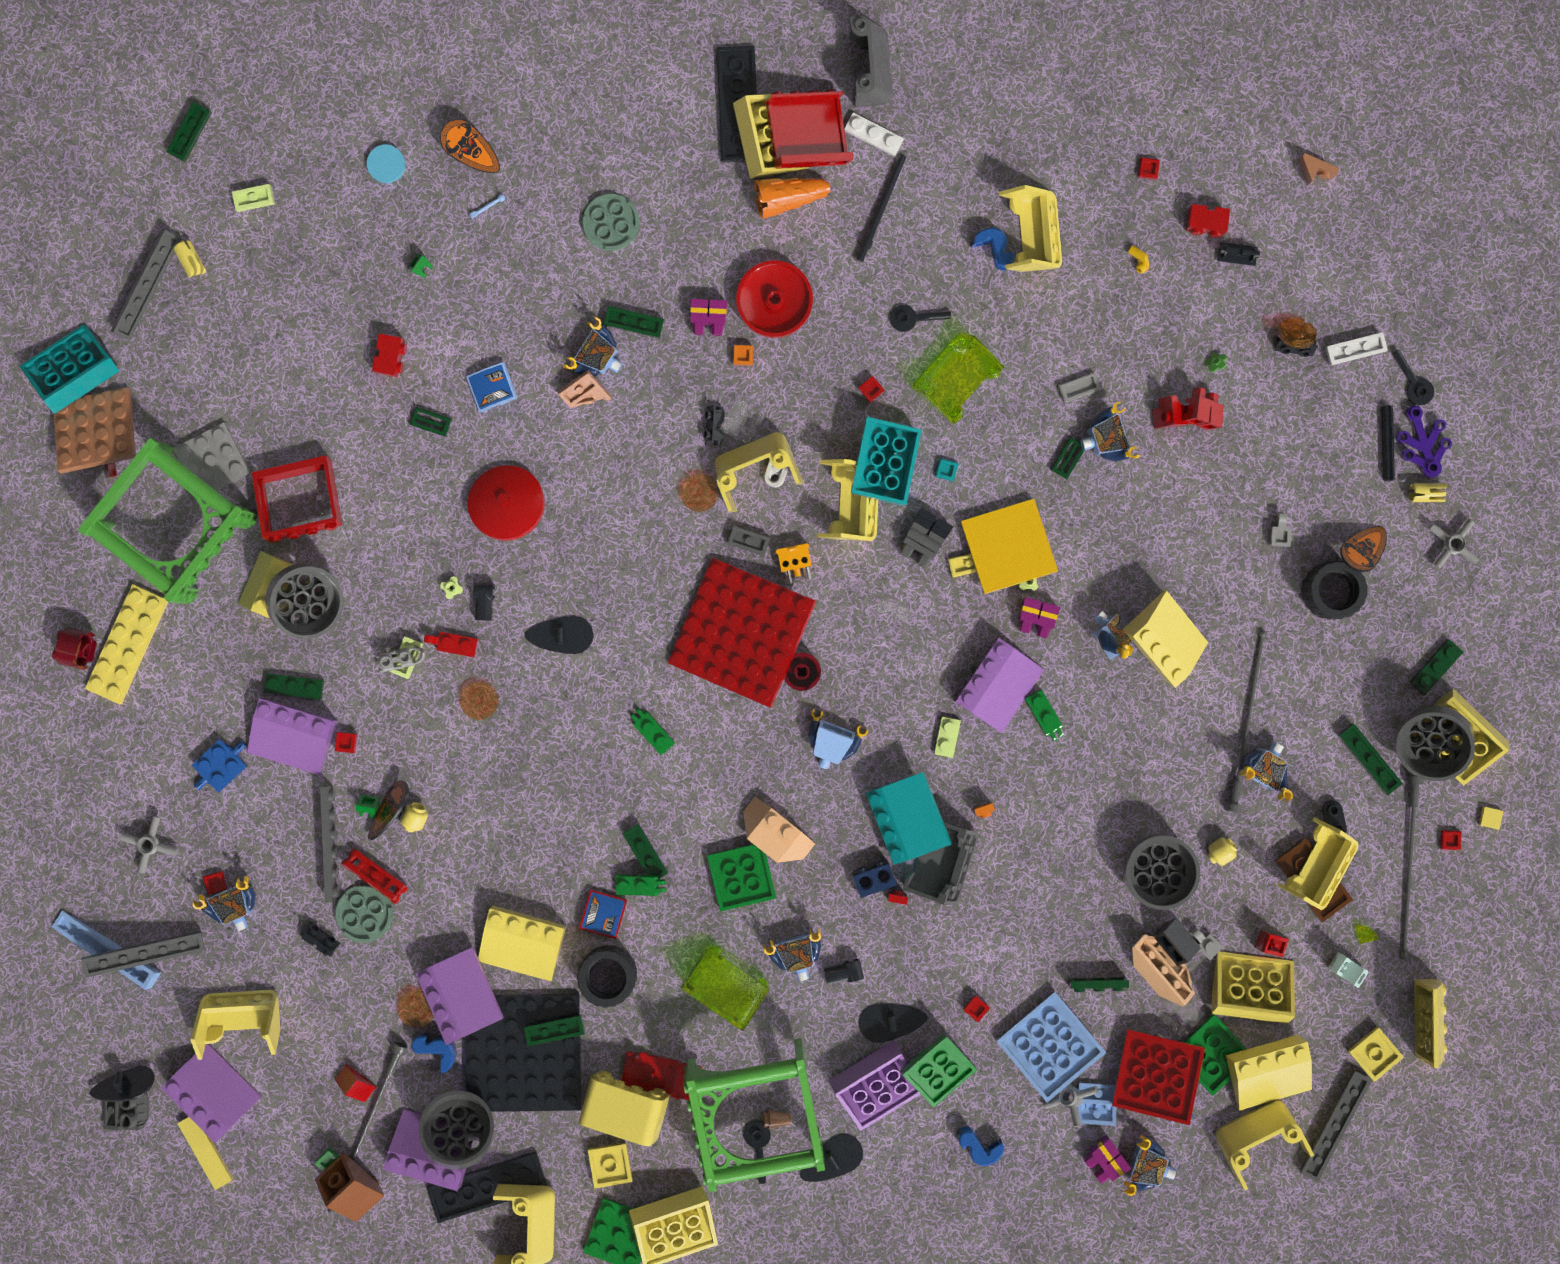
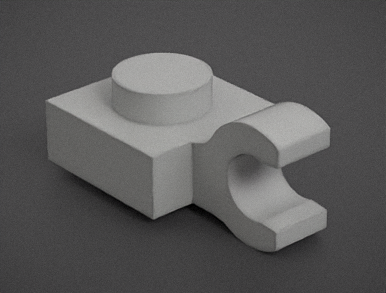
[1269,513,1292,547]
[1189,927,1223,960]

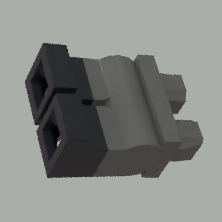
[900,508,954,568]

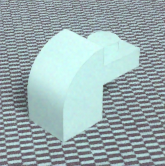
[1328,952,1369,988]

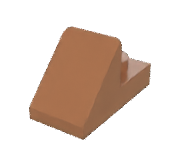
[1298,153,1340,186]

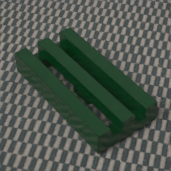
[409,407,453,437]
[1051,437,1084,480]

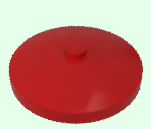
[736,260,813,338]
[468,465,545,541]

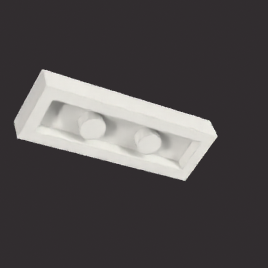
[844,113,904,157]
[1325,332,1388,366]

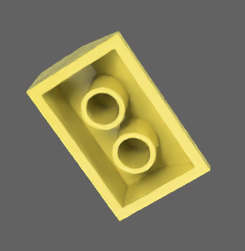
[239,551,294,618]

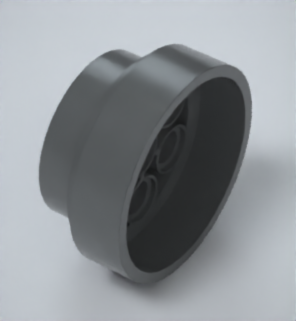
[265,563,344,639]
[1396,706,1475,781]
[1123,834,1200,910]
[419,1091,494,1170]

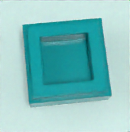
[935,458,959,482]

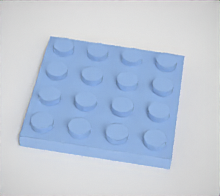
[996,992,1106,1102]

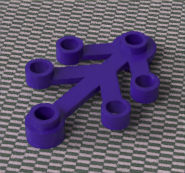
[1396,405,1452,478]

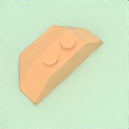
[743,797,815,862]
[1132,934,1195,1007]

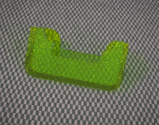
[912,332,1004,425]
[680,944,771,1031]

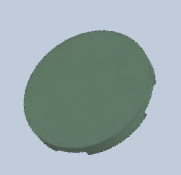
[582,193,640,251]
[335,885,393,943]

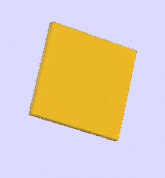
[961,499,1058,595]

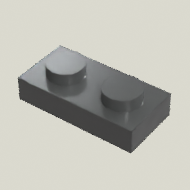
[728,526,770,556]

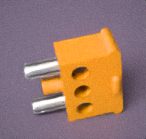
[775,543,812,584]

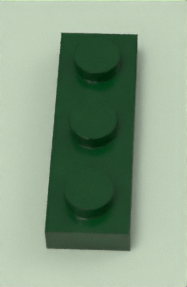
[166,102,212,162]
[604,306,664,339]
[1410,639,1463,695]
[264,673,325,700]
[622,824,669,879]
[1068,977,1129,992]
[524,1014,585,1046]

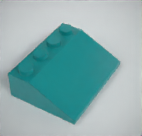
[19,324,120,414]
[851,417,922,506]
[866,771,952,865]

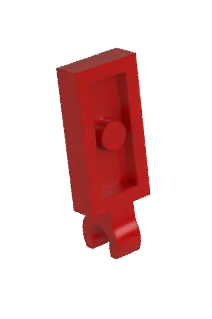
[423,632,478,658]

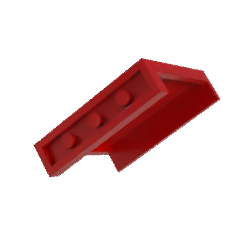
[765,89,854,169]

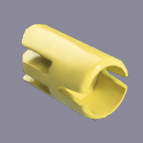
[173,240,206,278]
[1409,483,1447,502]

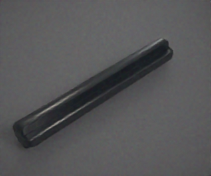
[1381,405,1395,481]

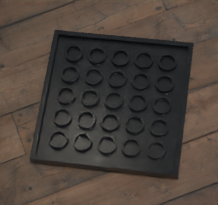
[465,994,582,1112]

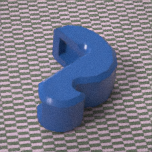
[971,227,1014,271]
[411,1033,457,1073]
[957,1127,1004,1166]

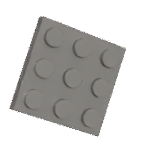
[173,422,251,491]

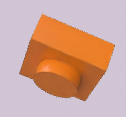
[734,345,753,366]
[973,802,995,818]

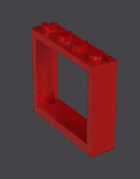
[252,455,343,543]

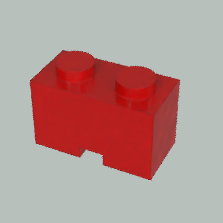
[1186,204,1230,238]
[372,333,407,378]

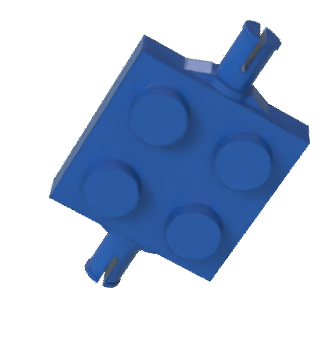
[192,739,247,793]

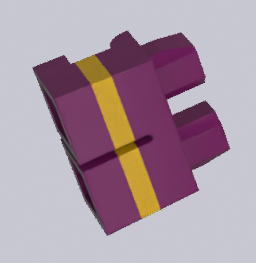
[691,299,728,336]
[1018,597,1061,638]
[1083,1135,1131,1184]

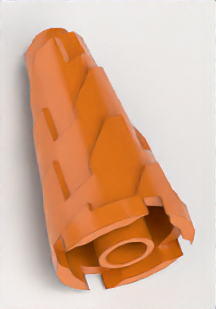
[754,178,830,219]

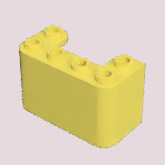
[578,1070,670,1146]

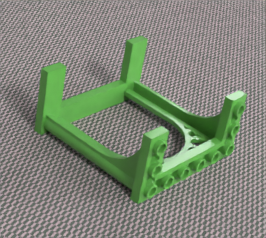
[78,438,258,604]
[683,1038,825,1192]

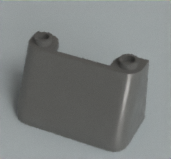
[849,16,892,107]
[903,821,978,905]

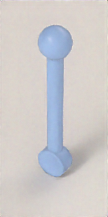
[470,194,505,219]

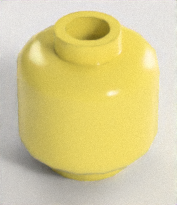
[400,802,428,832]
[1207,837,1238,866]

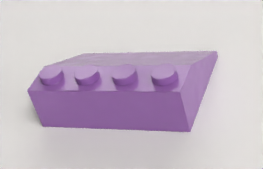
[954,638,1044,733]
[247,698,338,775]
[415,947,504,1045]
[829,1040,920,1131]
[161,1044,262,1142]
[383,1109,474,1191]

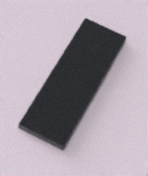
[717,46,757,163]
[427,1151,547,1223]

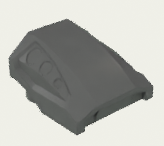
[103,1094,149,1130]

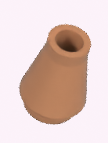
[762,1110,791,1129]

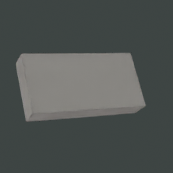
[1058,372,1101,404]

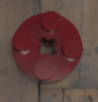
[52,627,97,670]
[784,652,821,691]

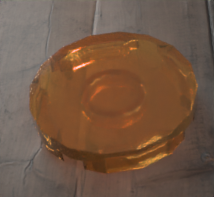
[1277,317,1317,349]
[680,474,719,512]
[460,682,499,720]
[398,989,434,1028]

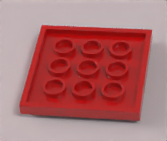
[1112,1029,1205,1125]

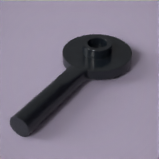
[890,305,951,332]
[1392,349,1434,405]
[744,1121,771,1184]

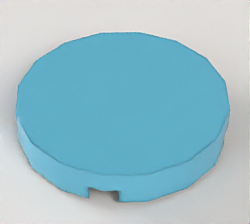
[367,144,406,184]

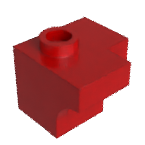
[1152,395,1190,429]

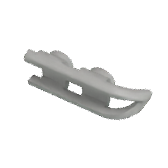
[376,647,425,673]

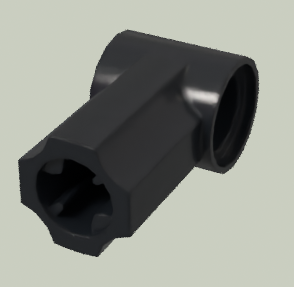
[473,583,495,621]
[824,959,864,985]

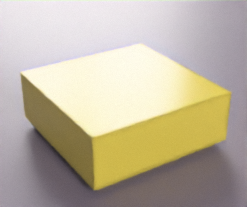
[1478,806,1504,830]

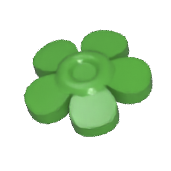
[1205,352,1227,372]

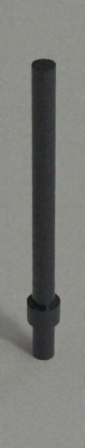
[856,154,906,263]

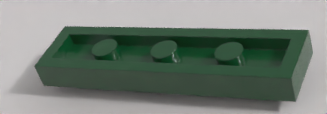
[1337,723,1403,795]

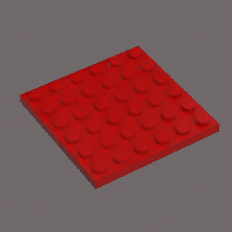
[668,558,817,708]

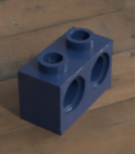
[852,860,897,898]

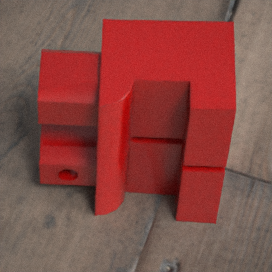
[1182,387,1224,430]

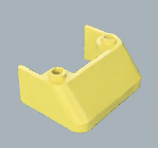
[999,185,1062,272]
[714,432,804,512]
[817,459,878,541]
[1277,817,1358,910]
[190,990,280,1060]
[1215,1100,1314,1191]
[493,1184,555,1264]

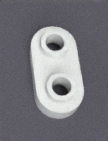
[765,461,789,488]

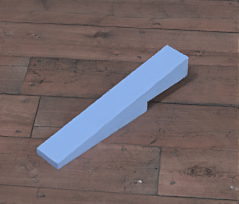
[52,911,161,990]

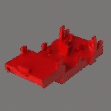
[621,1051,703,1100]

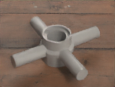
[1429,519,1480,569]
[120,816,178,873]
[1044,1083,1099,1127]

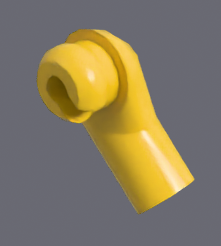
[1128,245,1150,274]

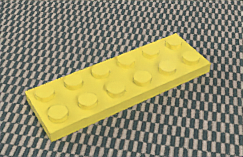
[85,584,168,705]

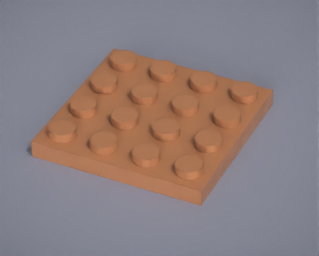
[54,387,136,473]

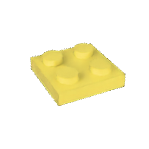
[1348,1026,1404,1082]
[588,1142,633,1189]

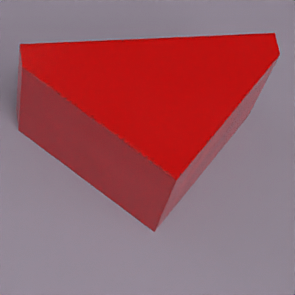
[1255,930,1289,957]
[334,1064,377,1102]

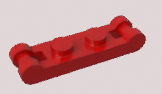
[341,848,408,904]

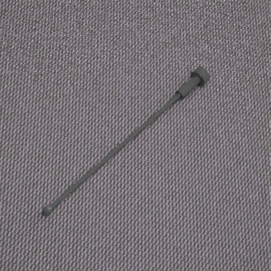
[1225,630,1267,813]
[1400,775,1424,960]
[328,1041,408,1214]

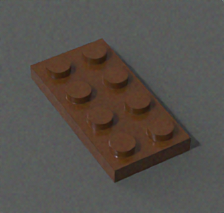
[1274,837,1353,923]

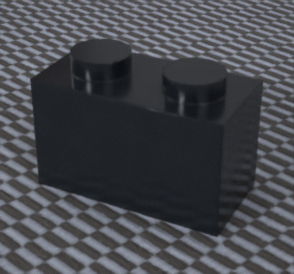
[1153,918,1201,966]

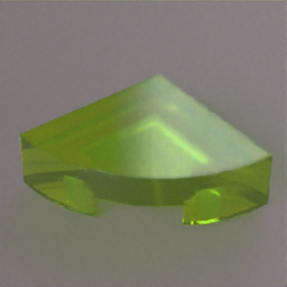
[1354,924,1379,944]

